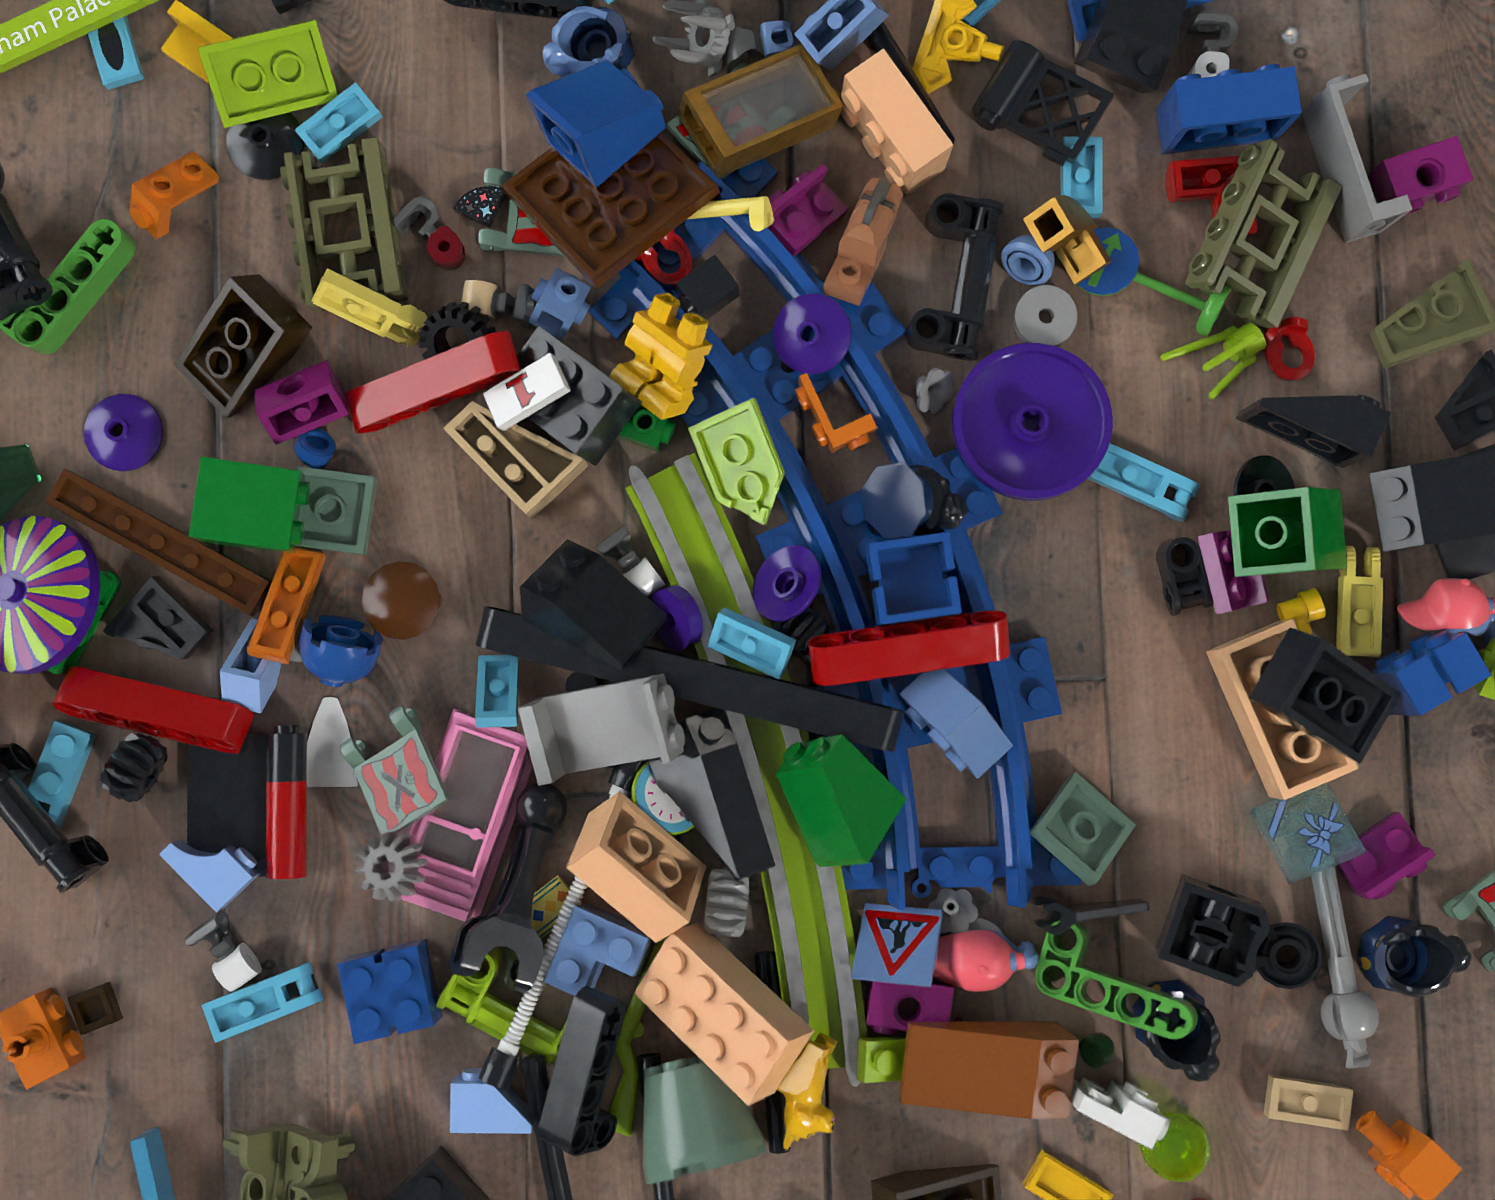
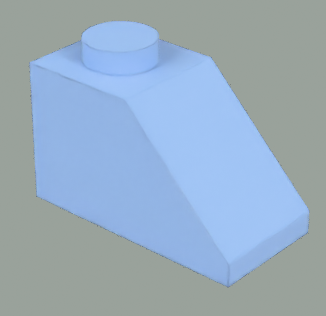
[220,618,282,713]
[450,1068,534,1134]

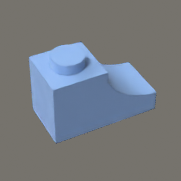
[159,840,261,912]

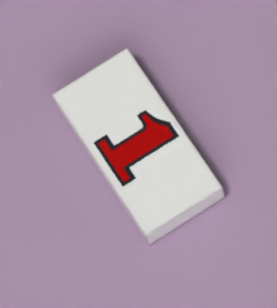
[483,353,571,431]

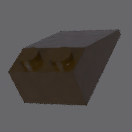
[174,274,313,418]
[871,1164,1001,1200]

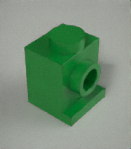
[617,405,676,453]

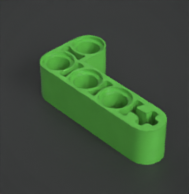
[0,219,136,355]
[1035,921,1198,1039]

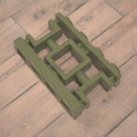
[280,137,408,313]
[1185,139,1342,329]

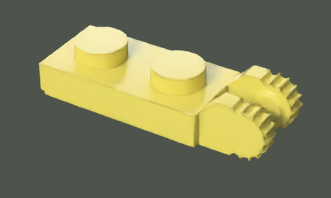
[311,268,427,346]
[1336,546,1383,657]

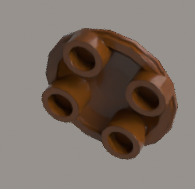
[361,561,442,640]

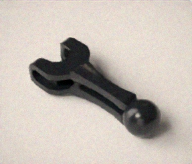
[449,783,567,994]

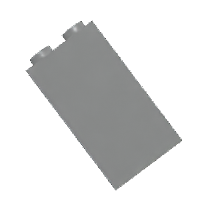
[1301,74,1412,244]
[518,673,685,786]

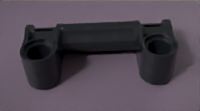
[0,193,53,320]
[905,193,1004,361]
[0,743,109,893]

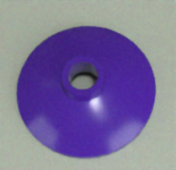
[773,294,852,374]
[84,394,163,471]
[753,545,821,622]

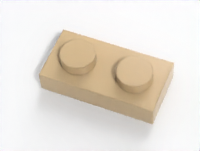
[1263,1074,1354,1131]

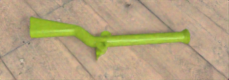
[608,936,668,1137]

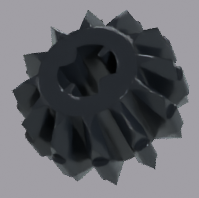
[772,607,836,667]
[100,733,168,803]

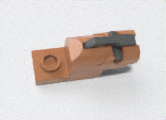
[823,178,903,306]

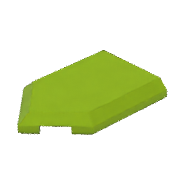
[688,398,785,525]

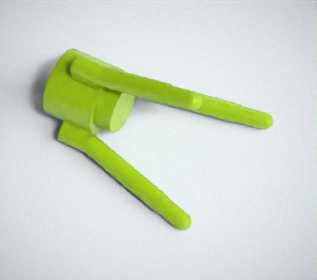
[1160,322,1266,399]

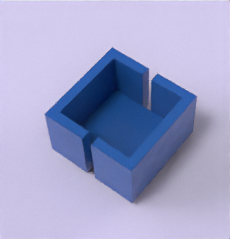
[865,532,962,626]
[1370,630,1491,716]
[337,939,443,1044]

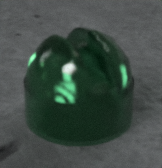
[1079,1032,1115,1069]

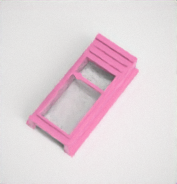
[401,708,534,922]

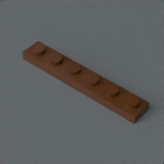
[44,468,272,617]

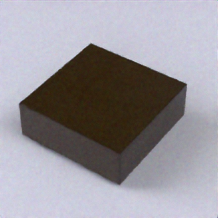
[67,981,123,1035]

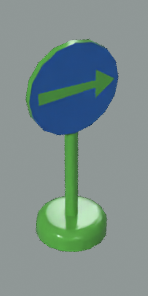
[1076,227,1232,338]

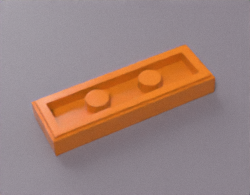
[247,547,326,664]

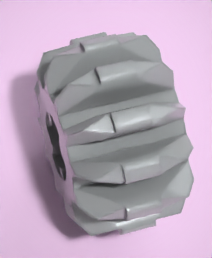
[354,831,428,902]
[704,868,749,938]

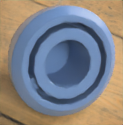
[1001,234,1055,285]

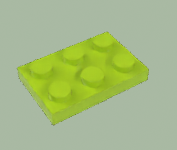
[198,19,338,128]

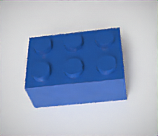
[1156,64,1302,155]

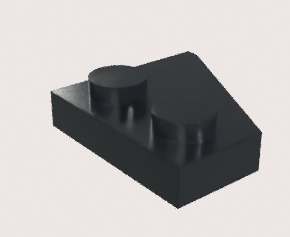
[1434,349,1495,451]
[103,576,214,660]

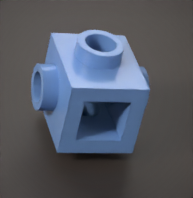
[528,267,591,341]

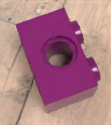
[1369,136,1474,216]
[254,360,349,445]
[864,979,954,1035]

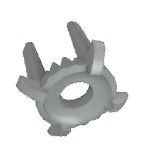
[652,0,735,77]

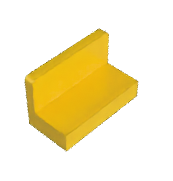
[161,0,233,84]

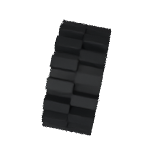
[419,302,496,360]

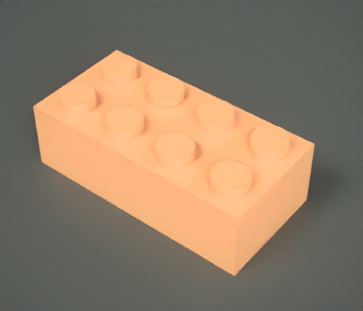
[1206,619,1359,800]
[634,923,814,1106]

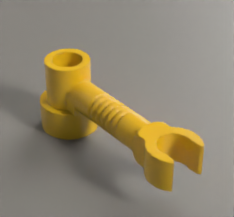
[1276,588,1326,635]

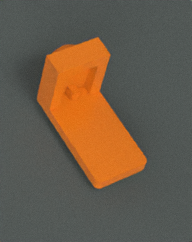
[129,152,219,240]
[795,373,877,454]

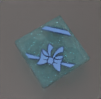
[1251,782,1366,884]

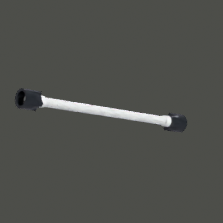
[478,761,645,1090]

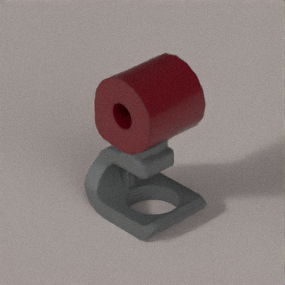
[394,197,466,271]

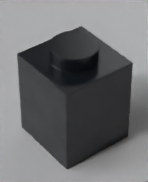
[676,254,740,320]

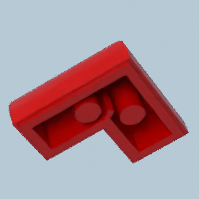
[1165,156,1257,238]

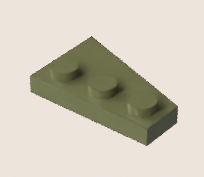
[1369,258,1495,369]

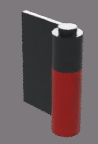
[187,725,307,879]

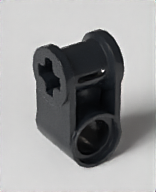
[1156,537,1214,616]

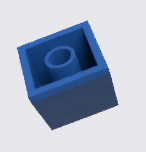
[526,60,666,187]

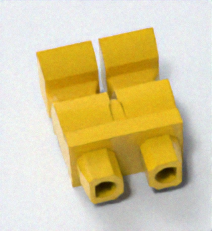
[609,293,713,420]

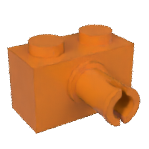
[0,987,86,1090]
[1355,1110,1462,1200]

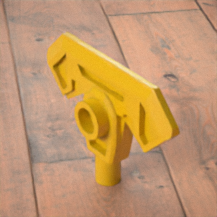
[912,0,1004,94]

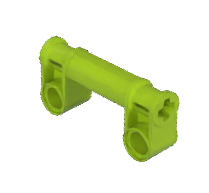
[436,947,567,1066]

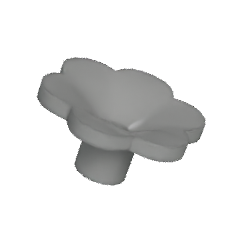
[915,368,954,414]
[928,888,979,934]

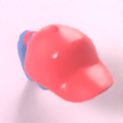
[1397,578,1495,645]
[933,930,1038,992]

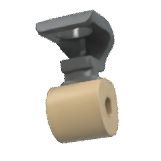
[461,280,536,328]

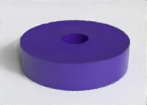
[651,585,703,651]

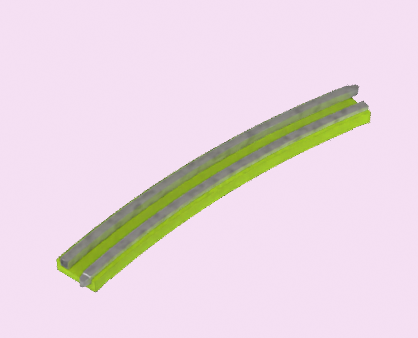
[625,453,867,1087]

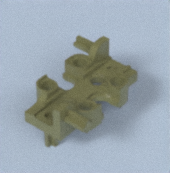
[223,1123,355,1200]

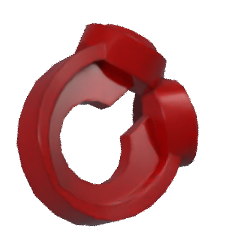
[636,229,693,285]
[1263,317,1315,381]

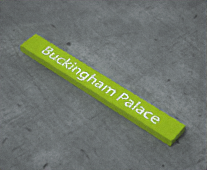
[0,0,159,74]

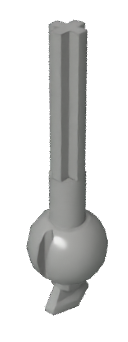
[1308,854,1380,1068]

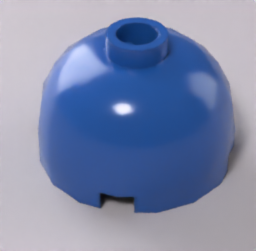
[299,615,383,687]

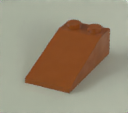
[899,1021,1079,1119]

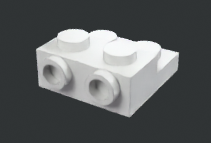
[1071,1077,1170,1149]

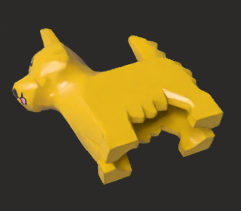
[777,1033,838,1150]

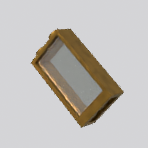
[677,43,844,178]

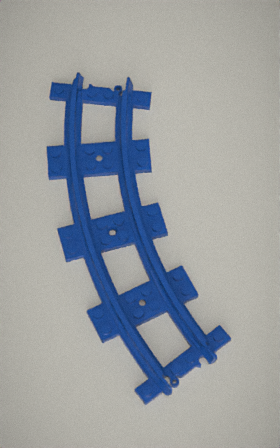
[588,158,1081,910]

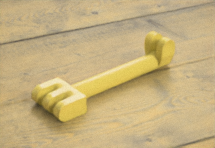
[688,196,774,232]

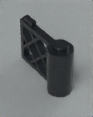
[972,40,1114,167]

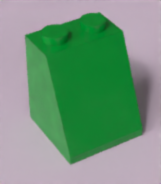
[188,456,310,553]
[1228,487,1347,577]
[776,735,907,867]

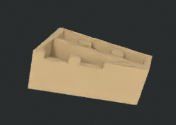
[443,401,589,519]

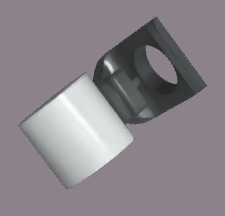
[1187,13,1238,78]
[596,525,666,597]
[185,910,262,992]

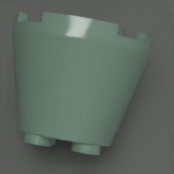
[643,1056,767,1184]

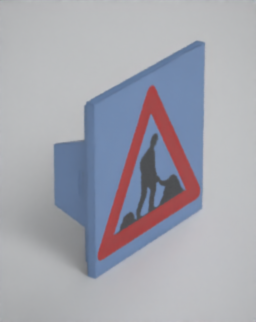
[851,903,943,987]

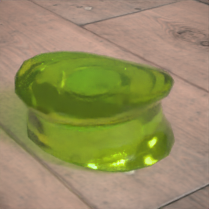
[1140,1112,1211,1182]

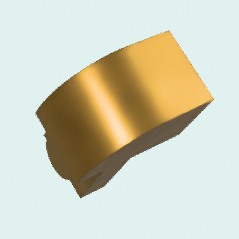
[1023,195,1112,285]

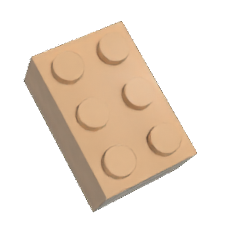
[841,48,953,197]
[566,791,706,943]

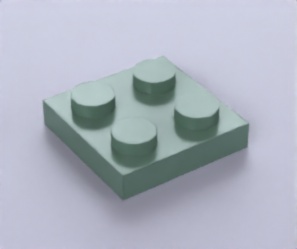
[295,466,378,556]
[1029,772,1136,886]

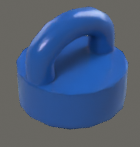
[293,428,336,469]

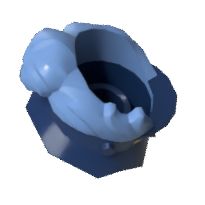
[542,6,635,77]

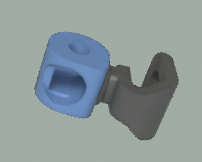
[723,21,795,74]

